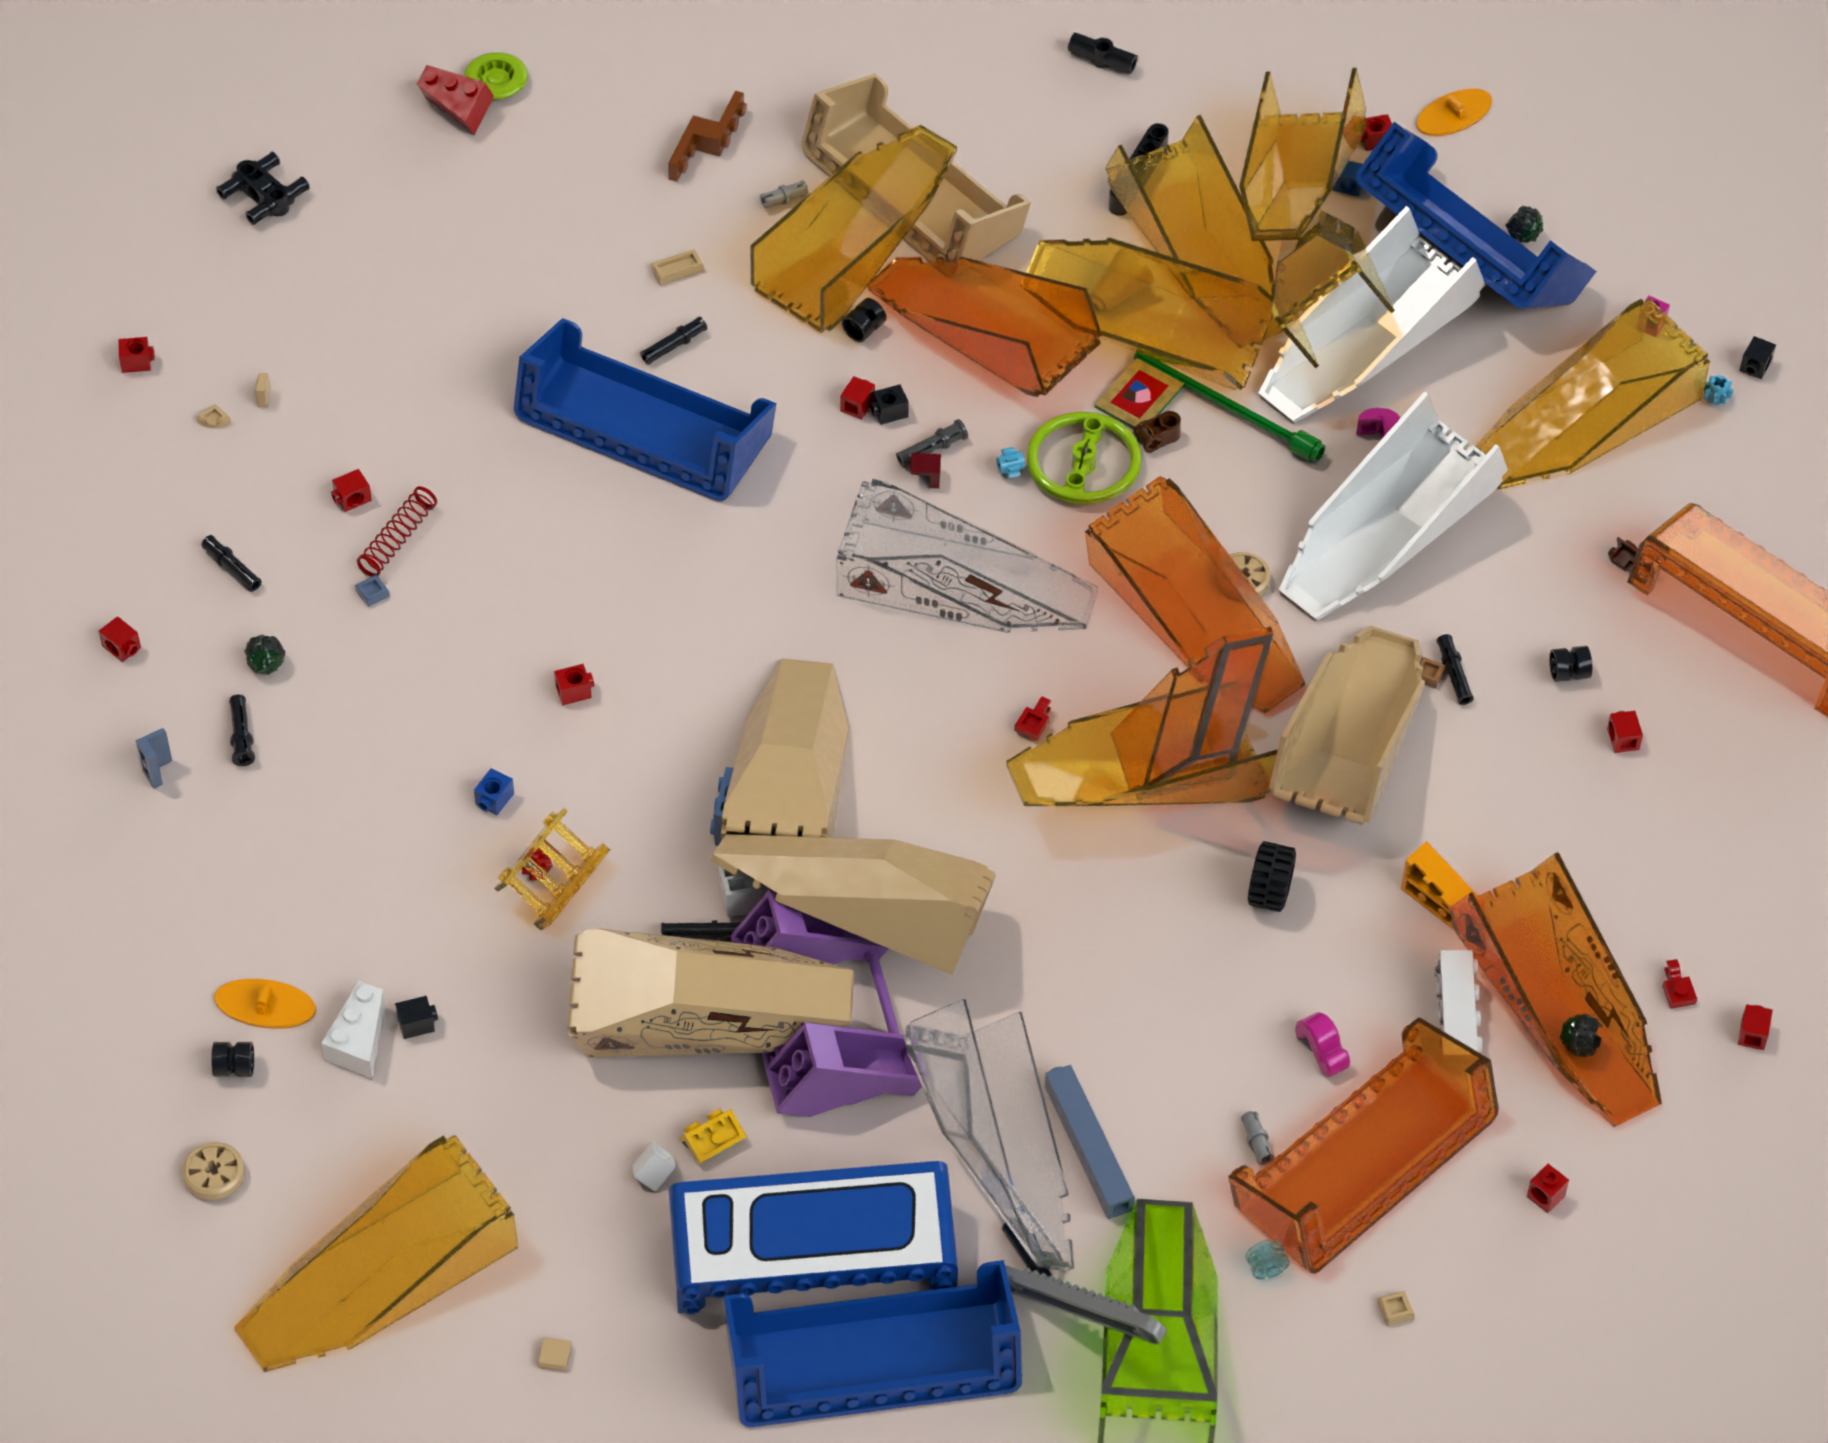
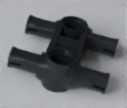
[216,151,310,225]

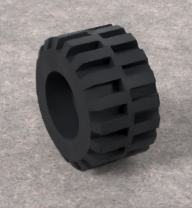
[1248,841,1296,912]

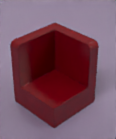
[910,453,941,489]

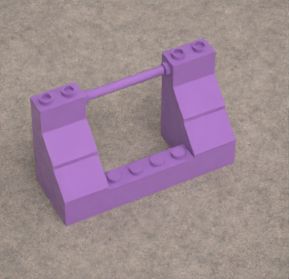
[731,889,928,1117]

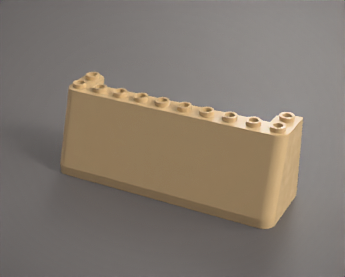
[801,73,1031,277]

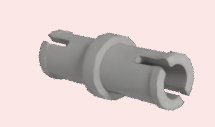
[760,180,808,209]
[1241,1111,1274,1165]

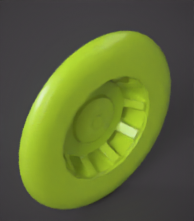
[464,52,528,99]

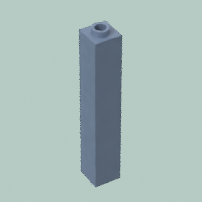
[1045,1064,1134,1219]

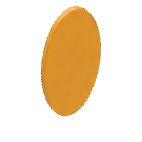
[1417,88,1492,136]
[214,979,316,1029]

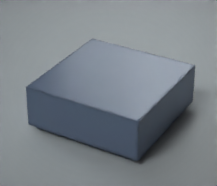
[355,574,390,607]

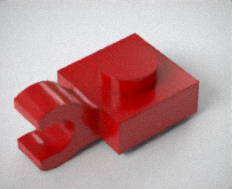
[1014,696,1051,741]
[1662,959,1697,1009]

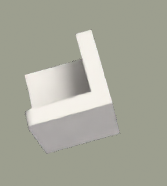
[632,1141,676,1191]

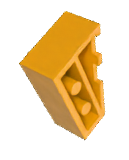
[1401,841,1484,935]

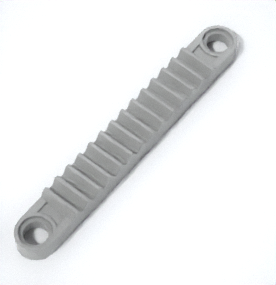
[1005,1265,1167,1345]

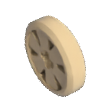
[1215,552,1271,602]
[182,1142,245,1200]

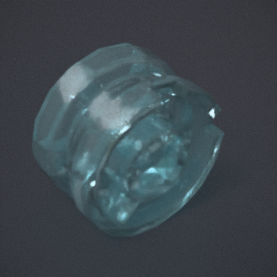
[1245,1239,1290,1280]

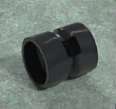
[842,298,887,342]
[1549,645,1593,682]
[211,1042,255,1077]

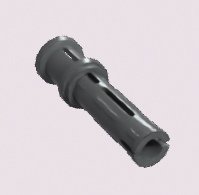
[896,419,968,467]

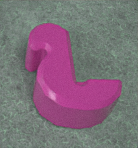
[1356,408,1400,440]
[1295,1012,1351,1077]

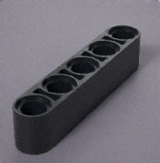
[1109,123,1169,216]

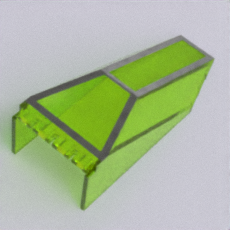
[1097,1199,1218,1443]

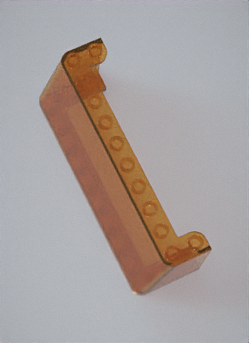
[1627,503,1828,717]
[1228,1017,1499,1274]

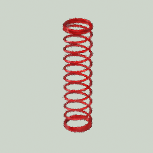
[357,486,437,577]

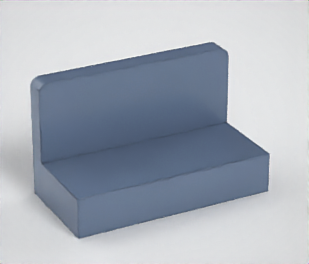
[135,728,172,789]

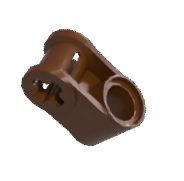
[1133,411,1181,453]

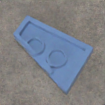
[710,767,734,846]

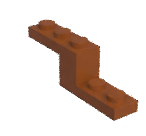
[668,90,747,182]

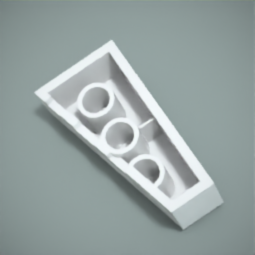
[1434,950,1482,1061]

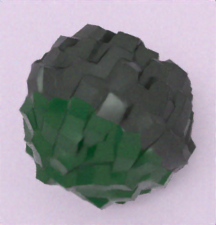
[1505,205,1544,243]
[244,635,286,674]
[1560,1013,1603,1057]

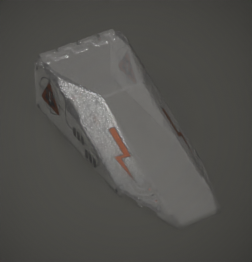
[836,479,1098,633]

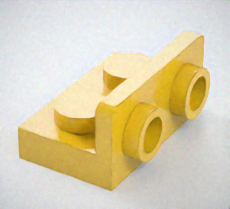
[680,1108,747,1165]

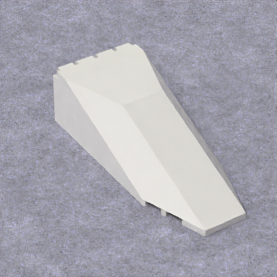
[1259,206,1485,423]
[1279,391,1508,621]

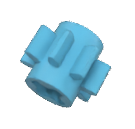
[1702,375,1733,405]
[996,447,1025,478]

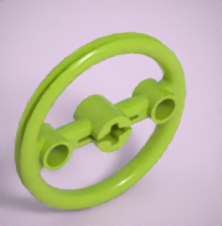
[1027,412,1142,504]

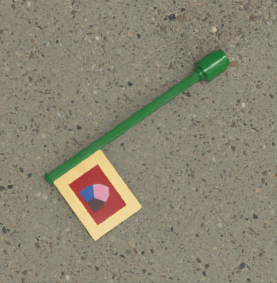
[1095,349,1326,463]

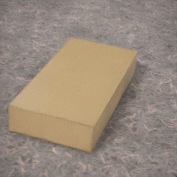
[651,249,704,285]

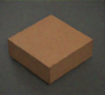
[1419,657,1446,689]

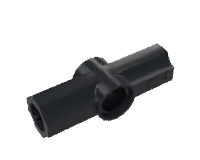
[1068,32,1138,74]

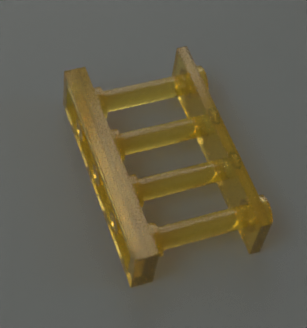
[494,808,610,931]

